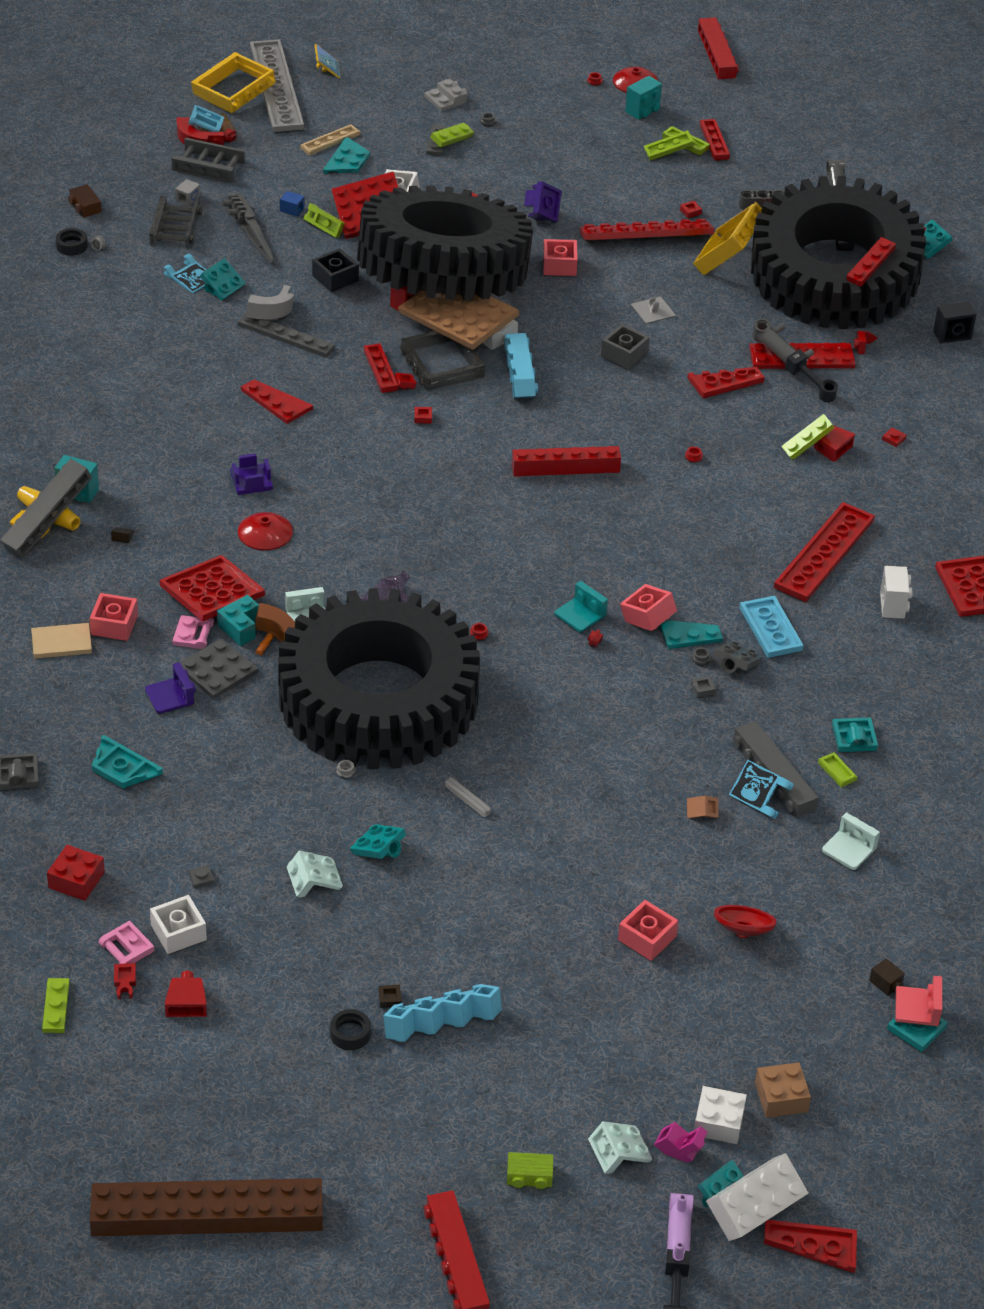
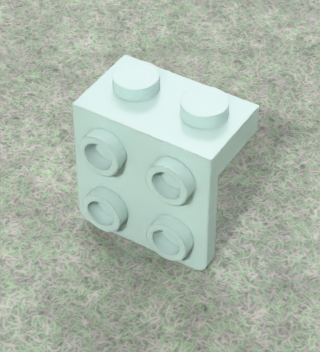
[822,812,880,870]
[287,850,343,898]

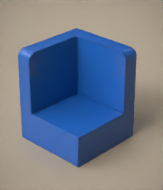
[280,191,305,216]

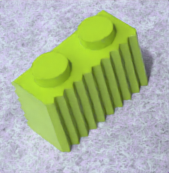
[507,1152,553,1189]

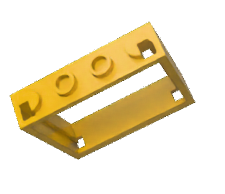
[191,52,276,113]
[693,202,762,275]

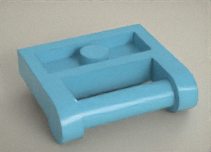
[188,105,224,132]

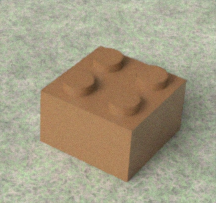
[755,1062,811,1118]

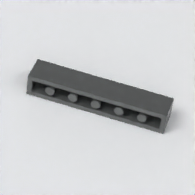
[0,459,92,559]
[733,721,819,818]

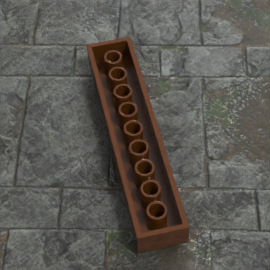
[90,1178,323,1236]

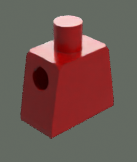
[814,425,855,462]
[165,970,207,1017]

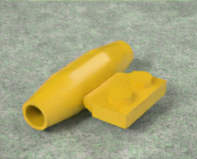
[10,486,81,539]

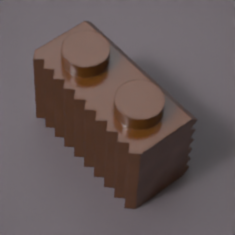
[68,184,102,217]

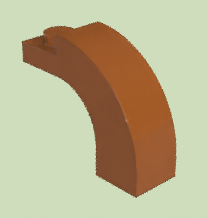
[255,603,295,643]

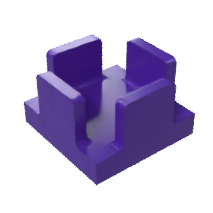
[524,181,562,222]
[230,453,273,495]

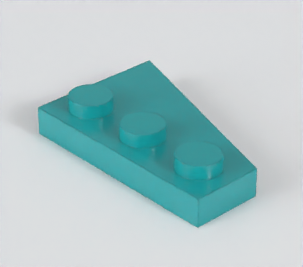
[659,620,723,649]

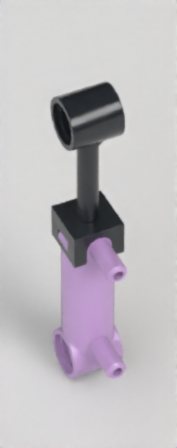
[663,1193,693,1309]

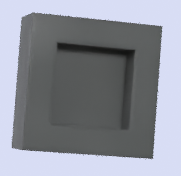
[691,676,716,698]
[189,865,214,889]

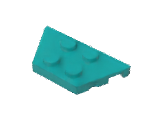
[323,137,370,174]
[92,735,163,788]

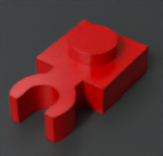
[114,963,136,999]

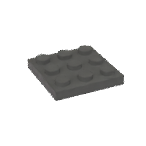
[180,638,258,699]

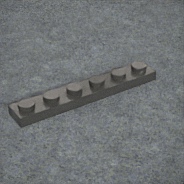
[238,312,335,357]

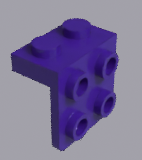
[145,662,196,714]

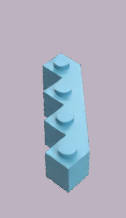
[504,333,538,399]
[383,984,502,1042]

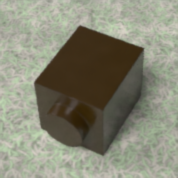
[869,958,905,996]

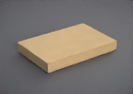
[31,623,92,659]

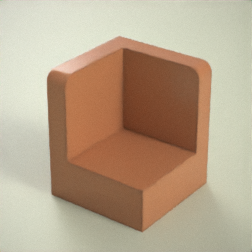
[687,796,719,818]

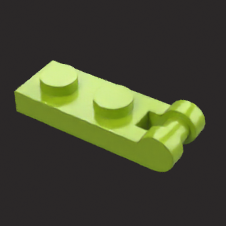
[303,203,345,238]

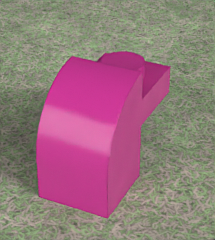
[654,1122,707,1162]

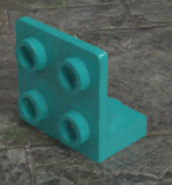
[554,580,608,633]

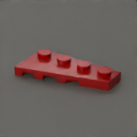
[687,367,765,398]
[241,379,313,424]
[764,1220,857,1273]

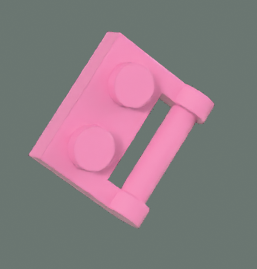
[172,615,214,649]
[98,921,154,964]

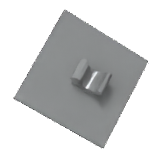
[631,296,676,324]

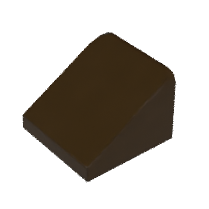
[111,527,134,543]

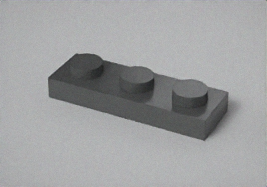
[426,124,447,156]

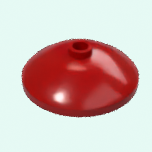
[613,66,658,93]
[238,512,293,550]
[714,905,777,938]

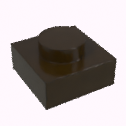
[378,985,402,1008]

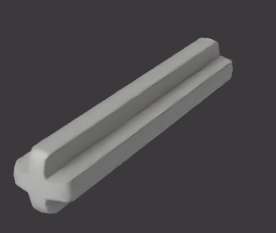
[445,777,491,817]

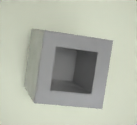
[175,179,200,206]

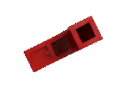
[177,117,224,146]

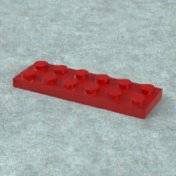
[749,342,855,369]

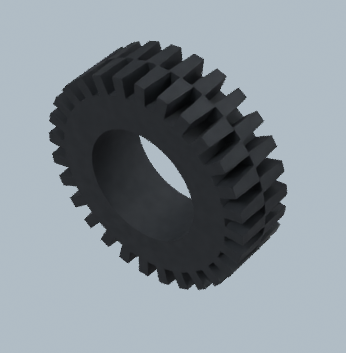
[751,176,926,329]
[357,185,533,301]
[278,588,480,769]

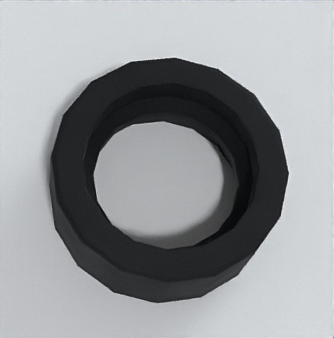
[56,228,88,256]
[330,1009,371,1050]

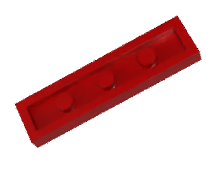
[700,119,730,161]
[846,237,896,287]
[364,343,398,393]

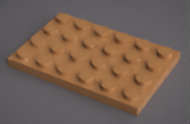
[398,290,519,350]

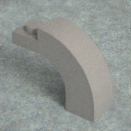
[246,285,294,319]

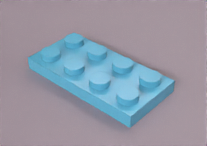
[740,596,803,658]

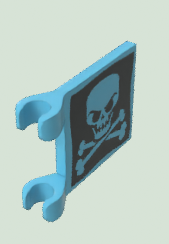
[163,254,206,293]
[729,760,794,819]

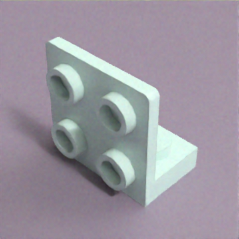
[285,587,325,621]
[588,1121,652,1174]

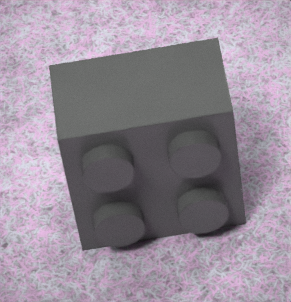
[601,324,650,369]

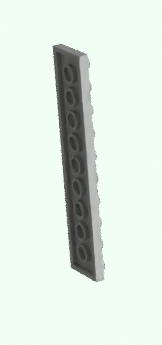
[250,39,304,132]

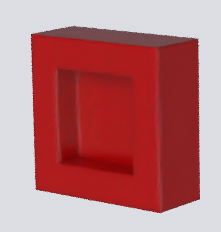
[680,200,702,218]
[395,373,417,389]
[414,407,432,424]
[882,428,907,447]

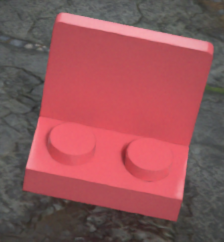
[895,976,942,1026]

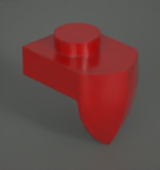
[854,331,877,354]

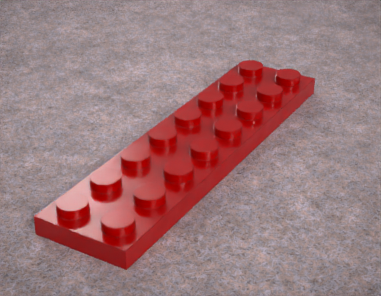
[580,219,714,240]
[773,502,875,602]

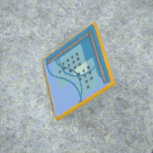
[314,44,341,78]

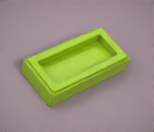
[818,752,857,787]

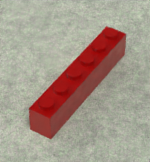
[698,17,739,79]
[512,446,621,476]
[423,1190,490,1309]

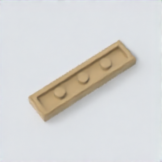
[300,124,360,156]

